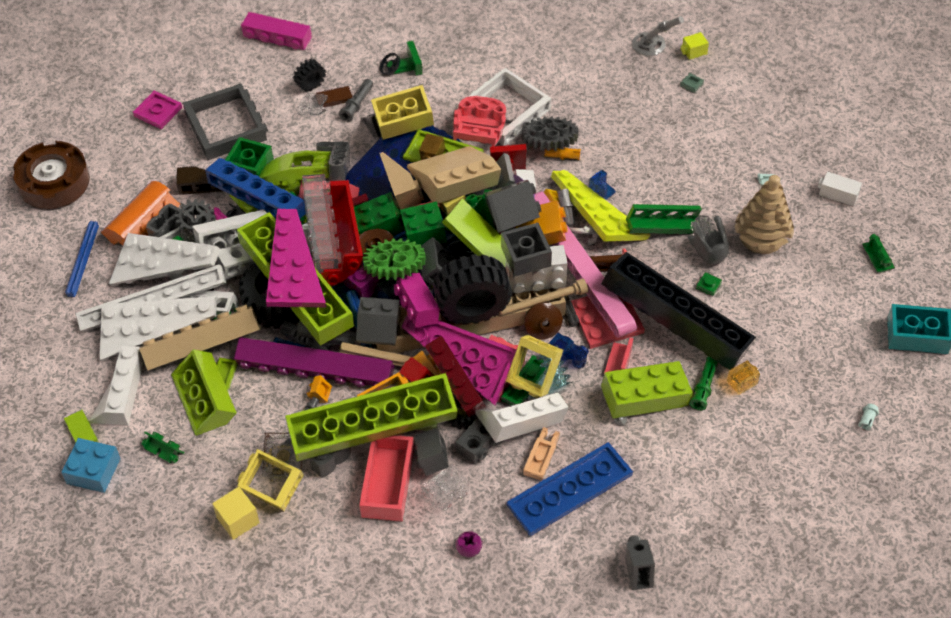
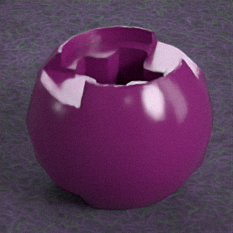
[456,531,483,558]

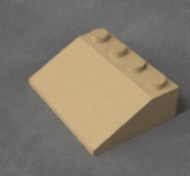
[407,146,501,203]

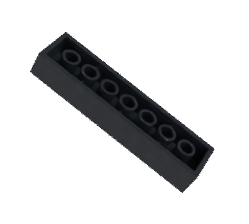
[601,252,756,371]

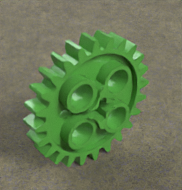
[362,238,426,280]

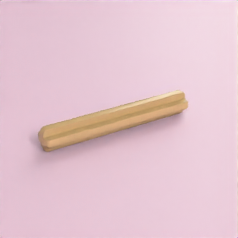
[339,342,411,367]

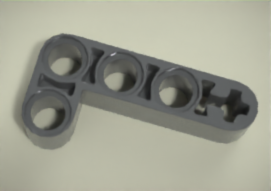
[316,141,350,181]

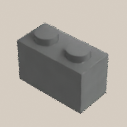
[414,427,449,476]

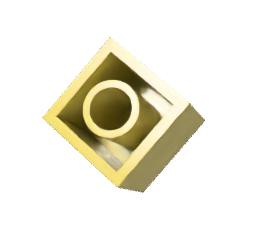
[212,487,260,540]

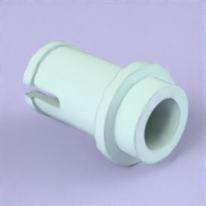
[858,403,879,430]

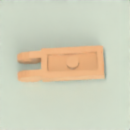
[523,427,560,481]

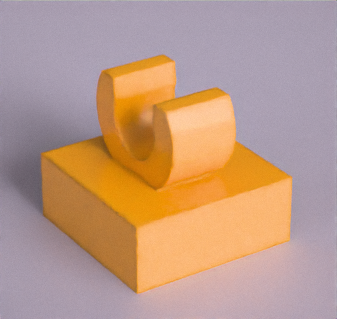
[306,375,332,403]

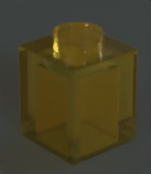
[727,360,760,395]

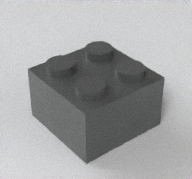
[501,223,552,277]

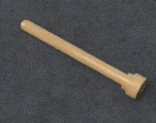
[499,278,588,315]

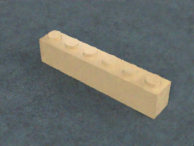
[139,304,260,370]

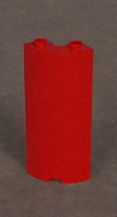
[310,180,363,286]

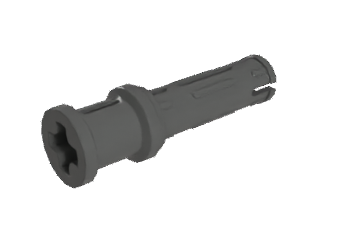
[339,79,374,122]

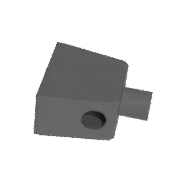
[625,535,655,591]

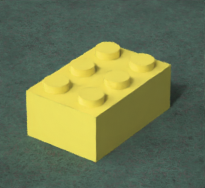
[371,85,434,140]

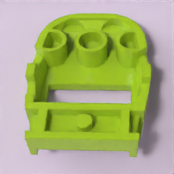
[259,150,331,185]

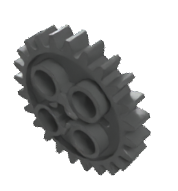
[521,116,579,151]

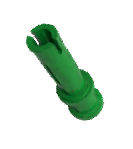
[689,357,718,411]

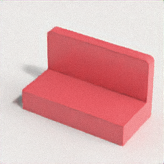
[604,338,634,373]

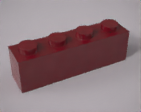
[425,335,486,417]

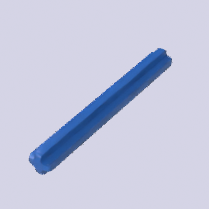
[65,221,99,297]

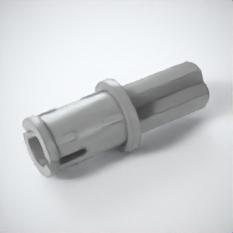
[557,189,574,226]

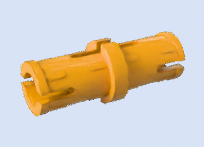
[544,146,581,160]

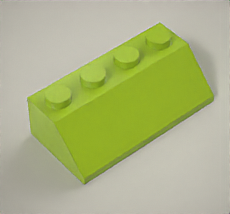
[171,349,237,436]

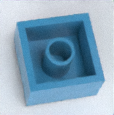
[61,438,121,493]

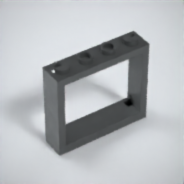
[183,83,268,160]

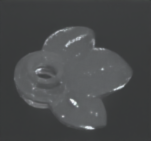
[297,93,328,118]

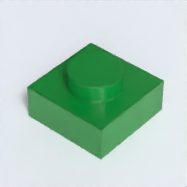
[696,272,722,296]

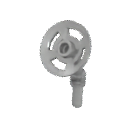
[632,16,684,56]

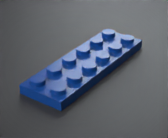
[507,442,633,537]

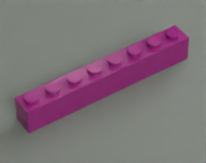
[234,337,395,387]

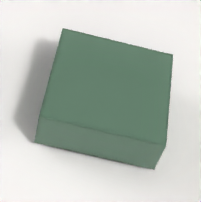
[680,73,704,93]

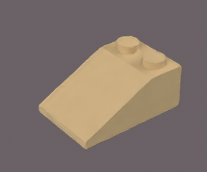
[380,152,424,209]

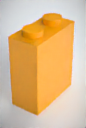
[516,200,568,245]

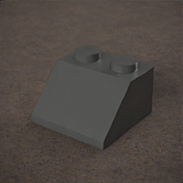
[356,297,401,346]

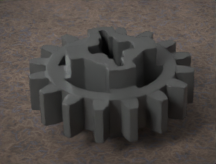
[174,199,216,237]

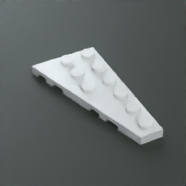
[109,233,220,286]
[100,296,217,361]

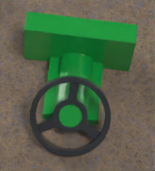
[380,40,423,76]

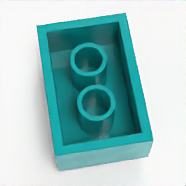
[887,304,951,354]

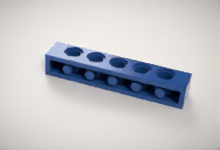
[205,158,306,219]

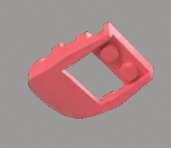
[453,96,506,146]

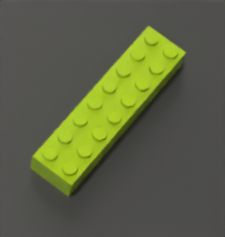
[237,212,354,346]
[285,373,457,461]

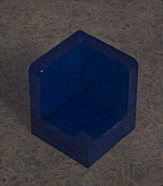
[589,170,616,200]

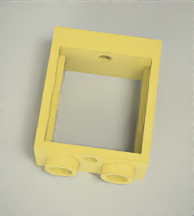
[506,335,563,398]
[237,449,304,511]

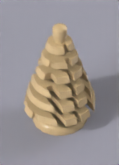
[734,175,794,254]

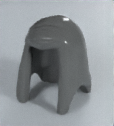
[688,216,729,264]

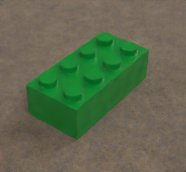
[354,192,404,236]

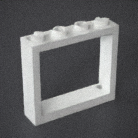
[458,68,551,146]

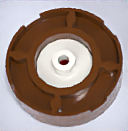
[13,141,90,209]

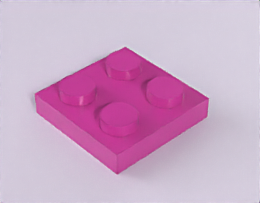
[133,90,183,129]

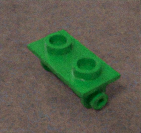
[862,234,895,273]
[141,431,185,463]

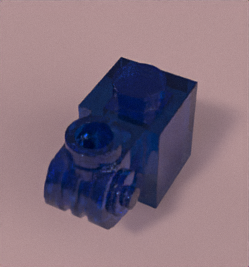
[544,333,589,369]

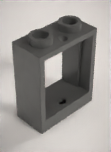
[421,237,457,286]

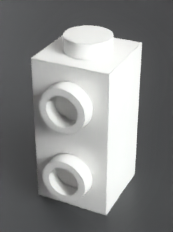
[818,172,862,207]

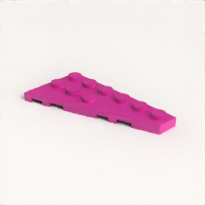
[266,209,326,308]
[402,315,516,406]

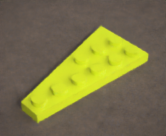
[551,170,651,241]

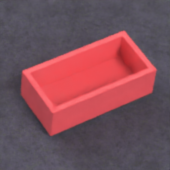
[359,435,414,522]

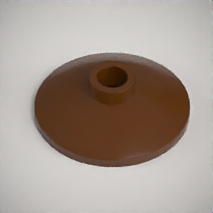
[359,229,394,253]
[524,302,563,340]

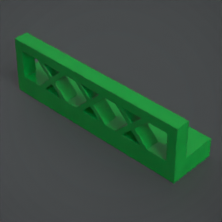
[626,204,702,234]

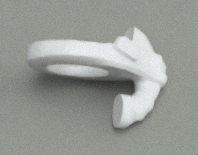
[569,225,599,246]

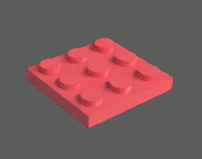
[571,295,645,349]

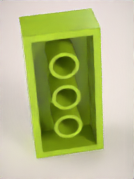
[601,361,693,419]

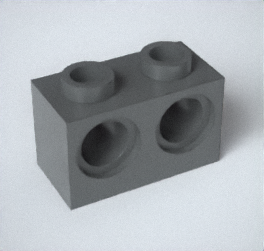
[456,418,499,464]

